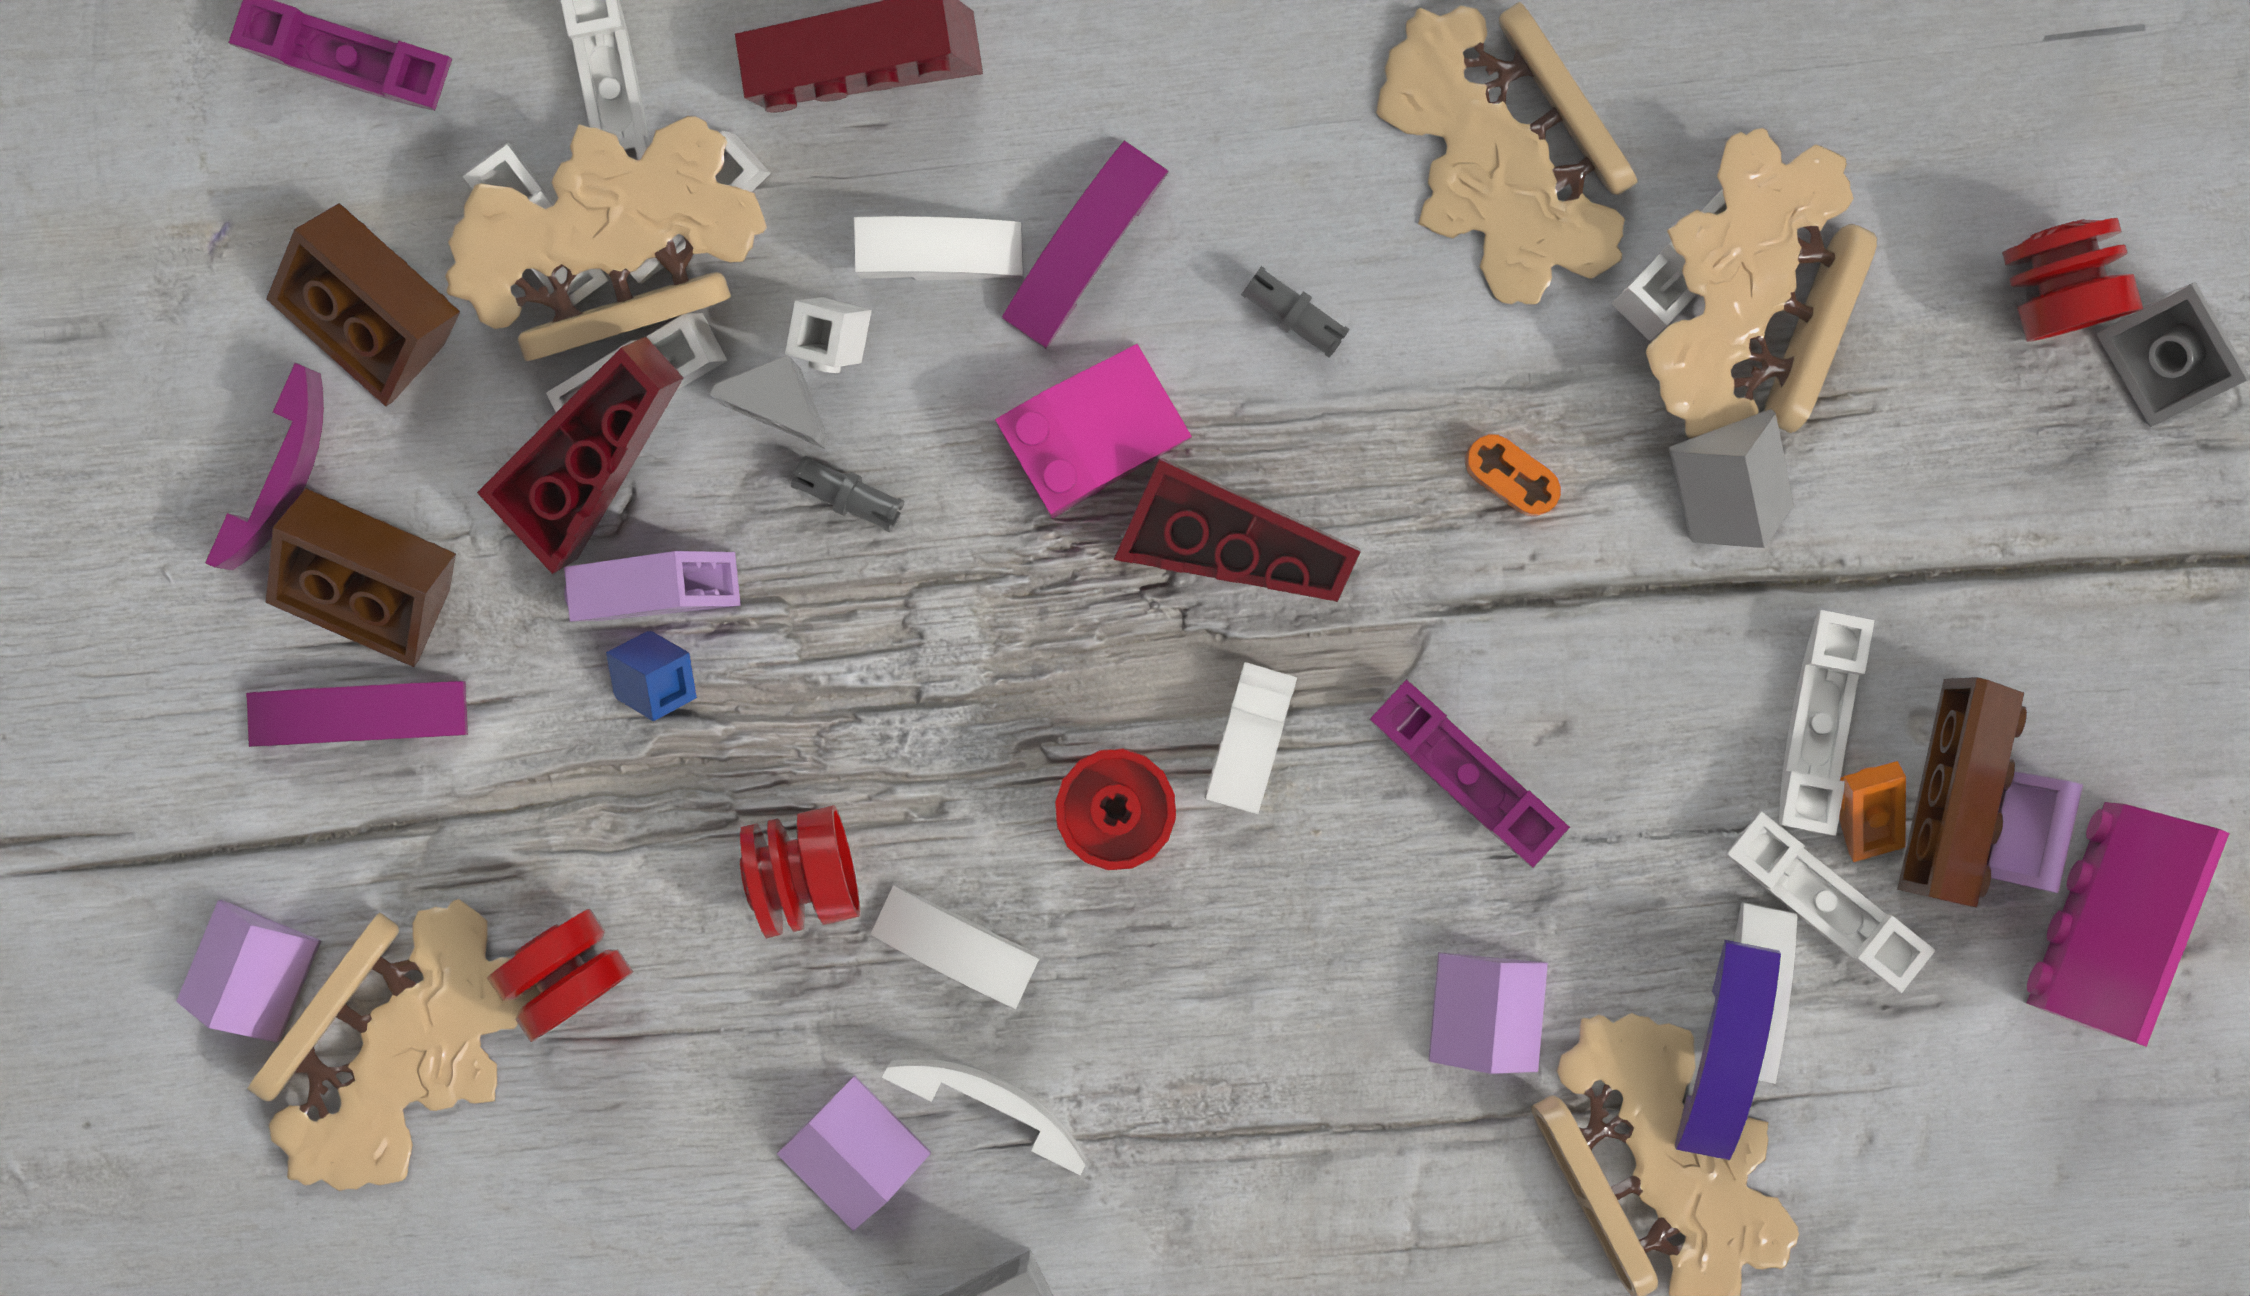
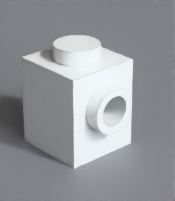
[785,297,872,373]

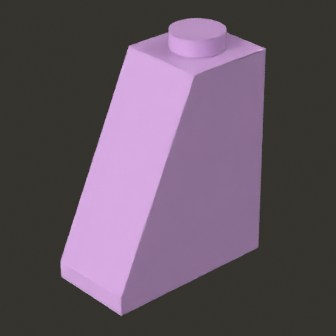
[564,551,741,622]

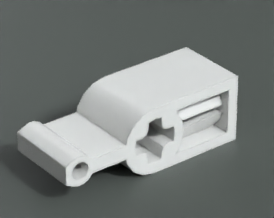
[1204,662,1297,814]

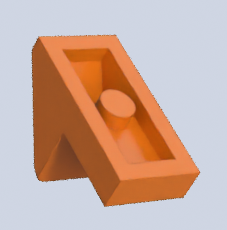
[1839,761,1906,862]

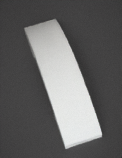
[561,0,650,160]
[1779,610,1875,836]
[1726,811,1936,993]
[882,1059,1086,1176]

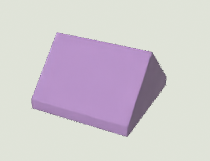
[176,900,321,1042]
[1429,952,1548,1074]
[777,1075,931,1231]

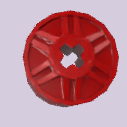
[2002,218,2143,342]
[740,805,860,939]

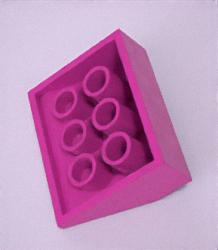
[2026,802,2230,1047]

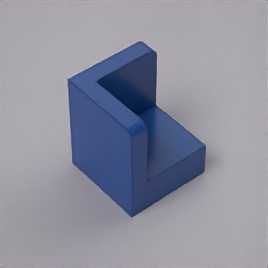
[606,631,697,721]

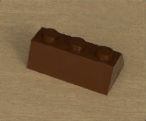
[266,203,460,407]
[265,488,456,667]

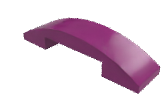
[228,0,452,111]
[1002,140,1169,349]
[205,363,324,571]
[1369,679,1570,868]
[246,681,468,747]

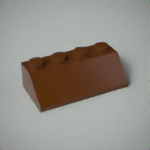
[1897,677,2027,908]

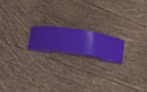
[1674,939,1781,1160]

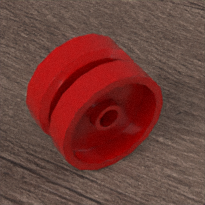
[1055,748,1176,870]
[487,909,634,1042]

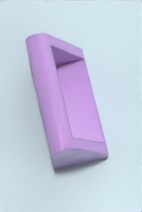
[1987,772,2083,893]

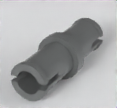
[1241,266,1350,358]
[791,456,904,532]

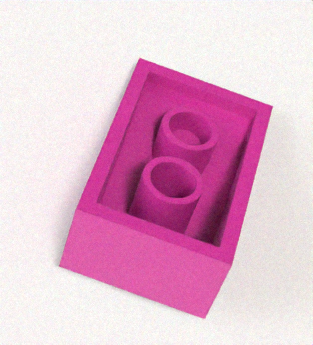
[995,343,1192,519]

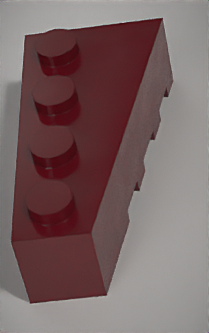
[735,0,983,113]
[477,337,684,574]
[1114,458,1361,602]

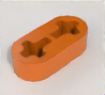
[1465,434,1561,517]

